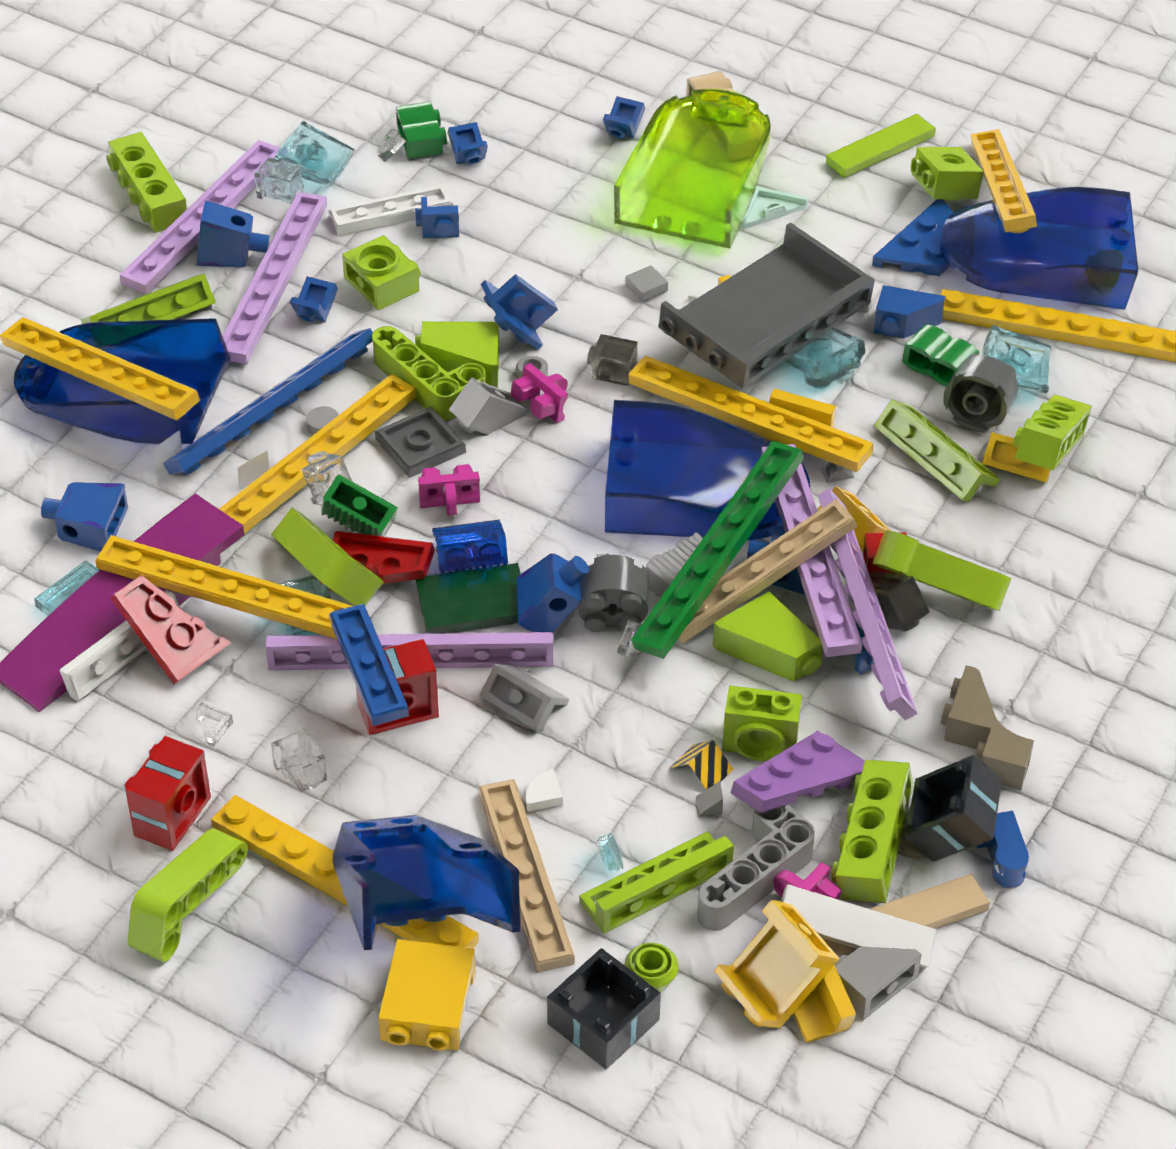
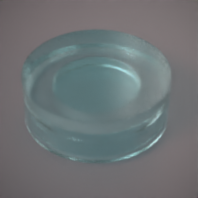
[597,833,624,873]

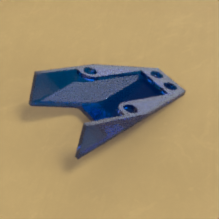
[332,815,520,951]

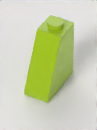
[415,321,499,388]
[712,592,823,682]

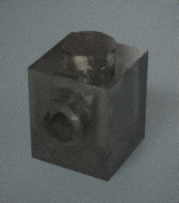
[587,334,638,386]

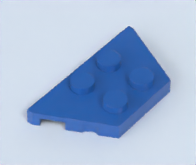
[872,199,974,276]

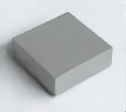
[625,265,668,301]

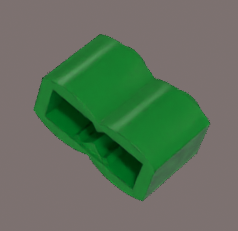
[396,101,447,159]
[902,325,980,387]

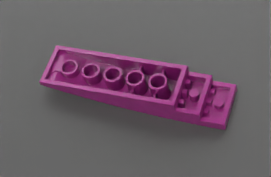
[0,493,245,712]

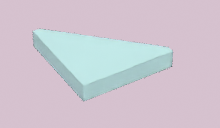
[739,186,809,229]

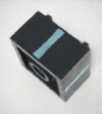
[904,755,1002,862]
[547,948,661,1070]

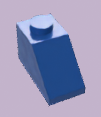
[873,285,945,338]

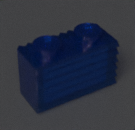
[432,519,508,574]

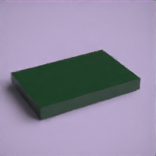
[416,563,521,634]

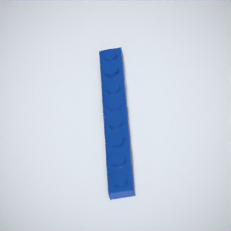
[163,328,373,475]

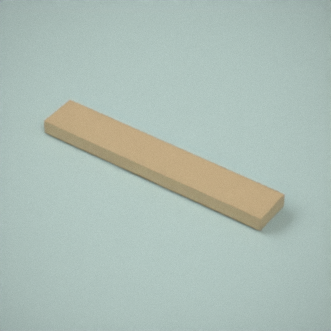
[678,499,857,644]
[478,779,575,973]
[822,874,990,957]

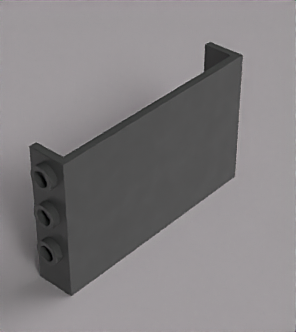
[658,222,875,389]

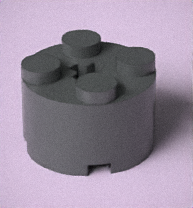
[943,354,1018,432]
[578,555,649,632]

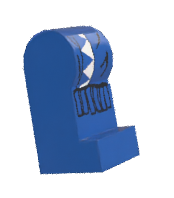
[976,811,1029,888]

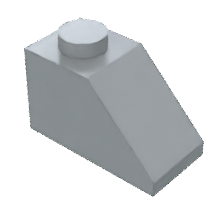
[449,378,529,435]
[835,947,922,1021]

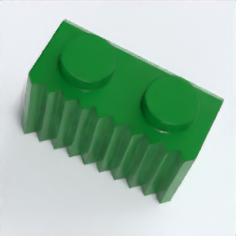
[321,474,398,537]

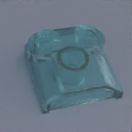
[273,121,355,188]
[981,325,1052,394]
[785,328,866,389]

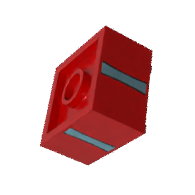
[356,638,439,735]
[124,736,211,851]

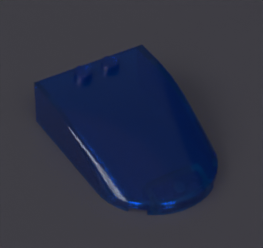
[939,187,1138,310]
[13,318,231,444]
[605,400,810,540]

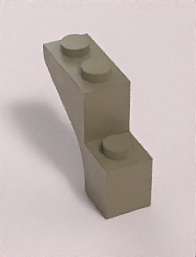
[941,665,1034,790]

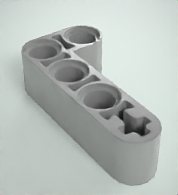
[697,805,815,931]

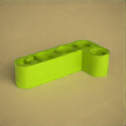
[372,326,486,421]
[271,507,384,606]
[872,530,1012,611]
[128,828,248,962]

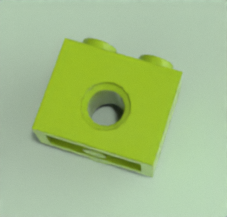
[910,147,984,201]
[342,235,421,310]
[722,685,802,761]

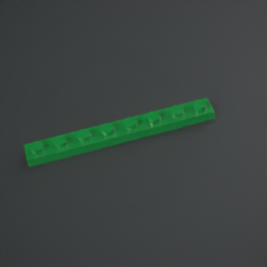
[631,441,804,659]

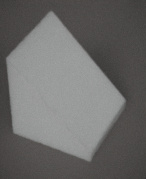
[821,462,854,483]
[696,781,723,817]

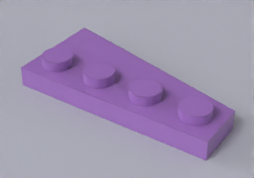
[730,731,865,813]

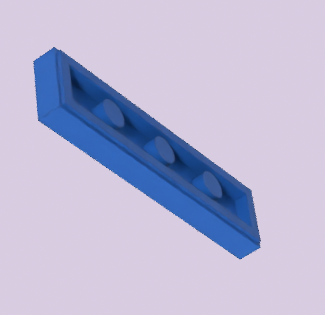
[329,603,409,726]

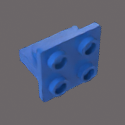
[481,274,558,350]

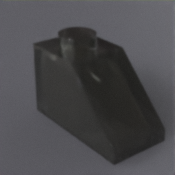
[869,571,930,632]

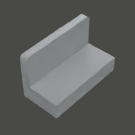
[479,664,569,730]

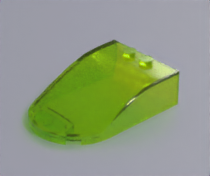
[614,89,771,249]

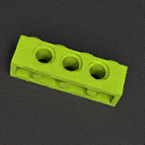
[106,131,187,233]
[1013,394,1092,471]
[832,759,914,903]

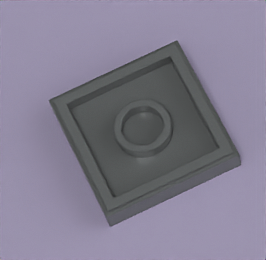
[375,406,466,478]

